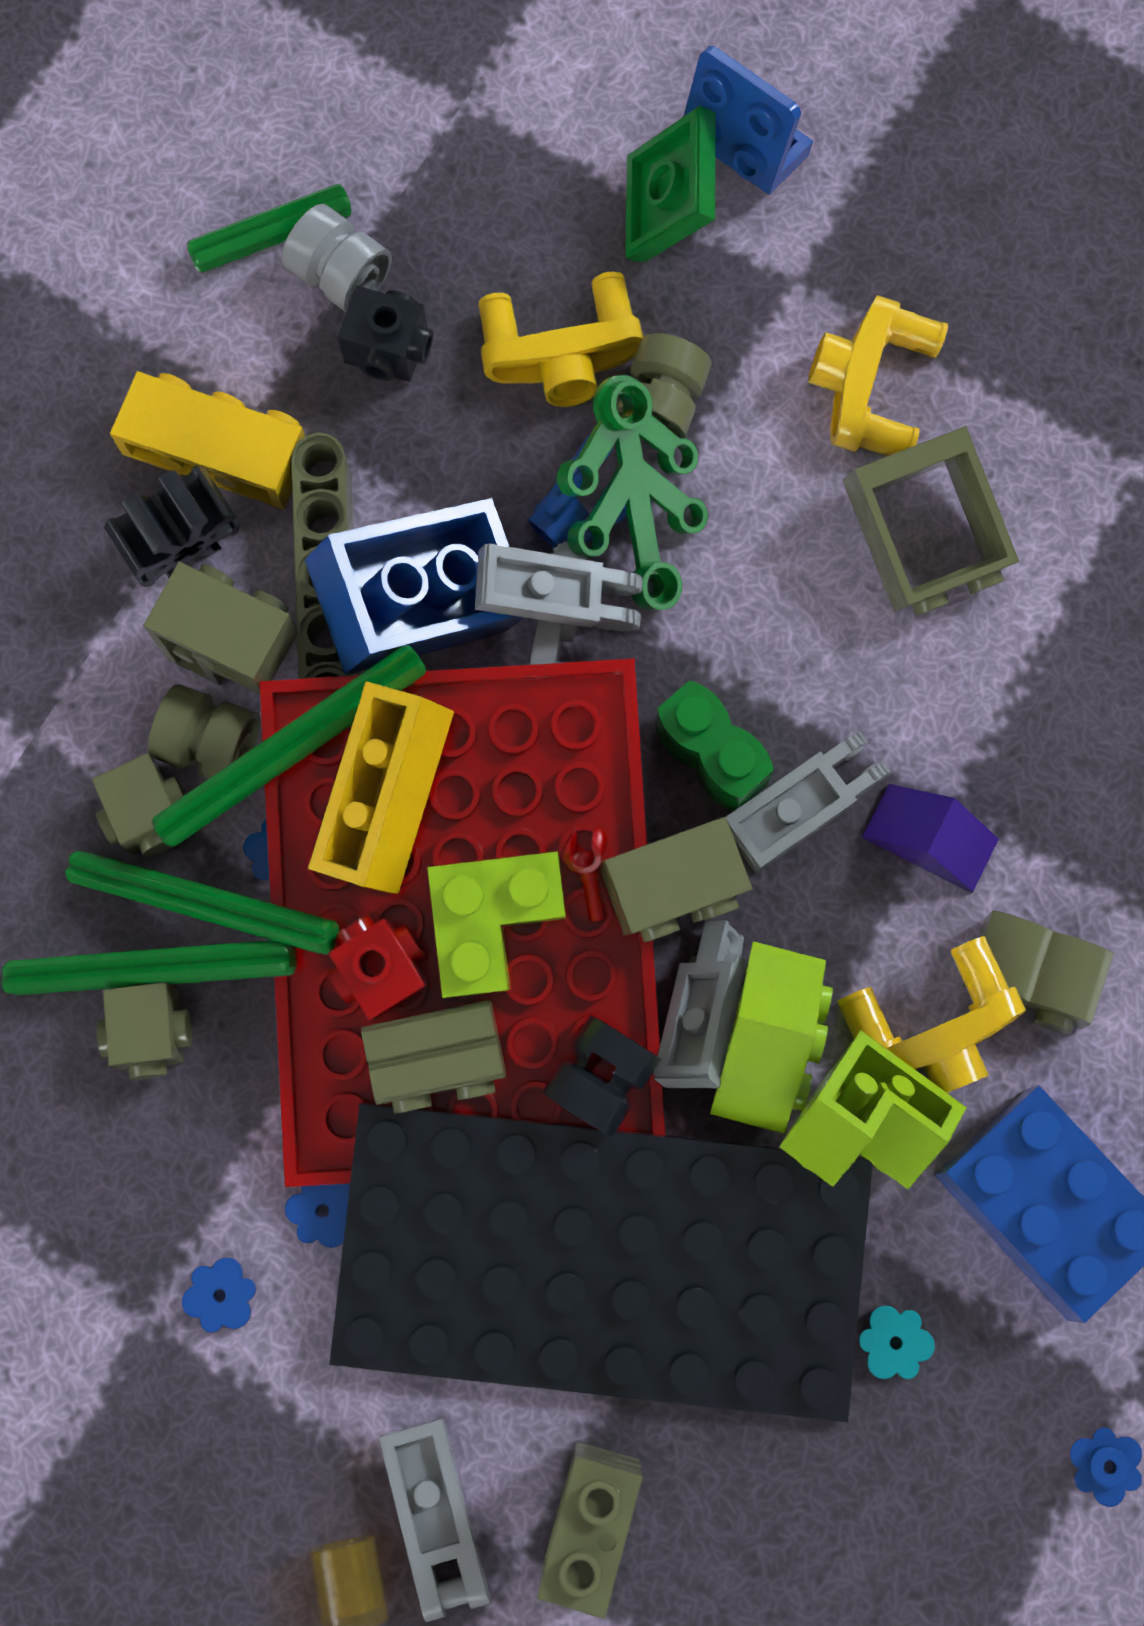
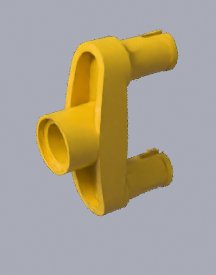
[478,272,643,407]
[808,295,948,456]
[837,936,1026,1093]

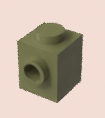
[91,753,186,857]
[96,982,193,1080]

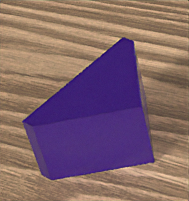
[862,784,999,893]

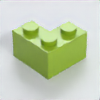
[427,852,566,998]
[710,941,833,1134]
[779,1030,967,1189]

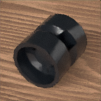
[542,1014,661,1137]

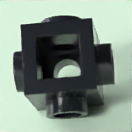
[337,285,434,382]

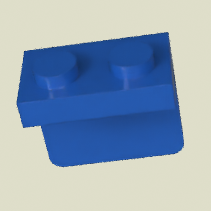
[683,46,813,195]

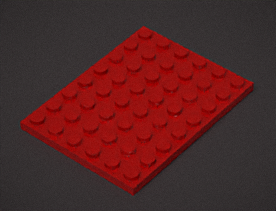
[259,658,665,1187]

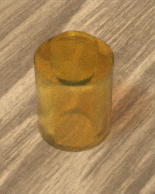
[309,1535,389,1626]

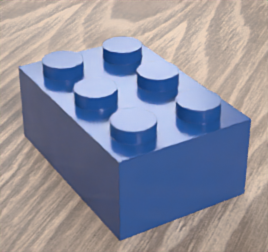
[305,498,525,675]
[934,1085,1144,1323]

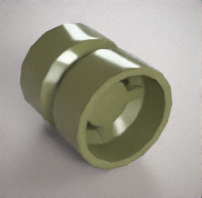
[616,333,712,438]
[148,684,261,779]

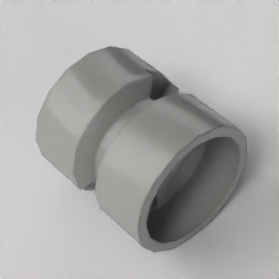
[281,203,392,312]

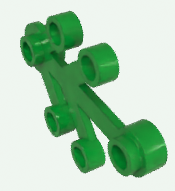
[557,375,708,610]

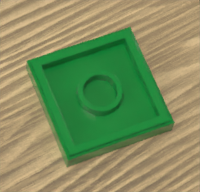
[625,105,716,262]

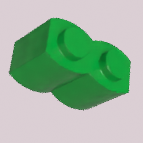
[655,680,774,812]

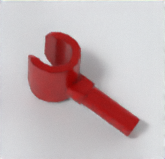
[564,827,608,921]

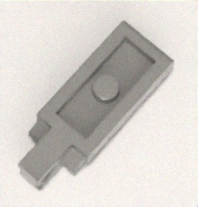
[653,920,745,1088]

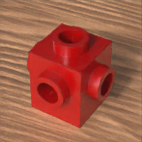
[327,915,430,1020]

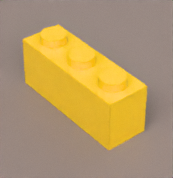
[110,371,305,510]
[308,682,454,894]

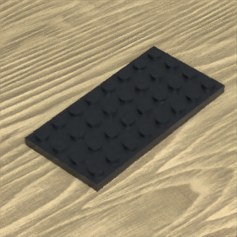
[329,1102,873,1422]

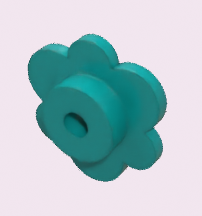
[859,1305,935,1379]

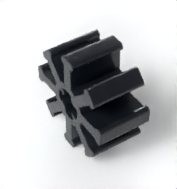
[104,466,241,587]

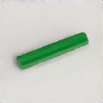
[187,184,352,272]

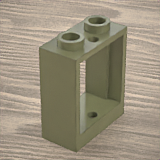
[842,426,1019,616]
[537,1441,643,1619]

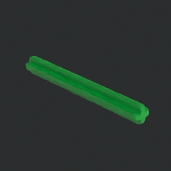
[151,645,426,846]
[65,850,339,954]
[1,940,297,995]

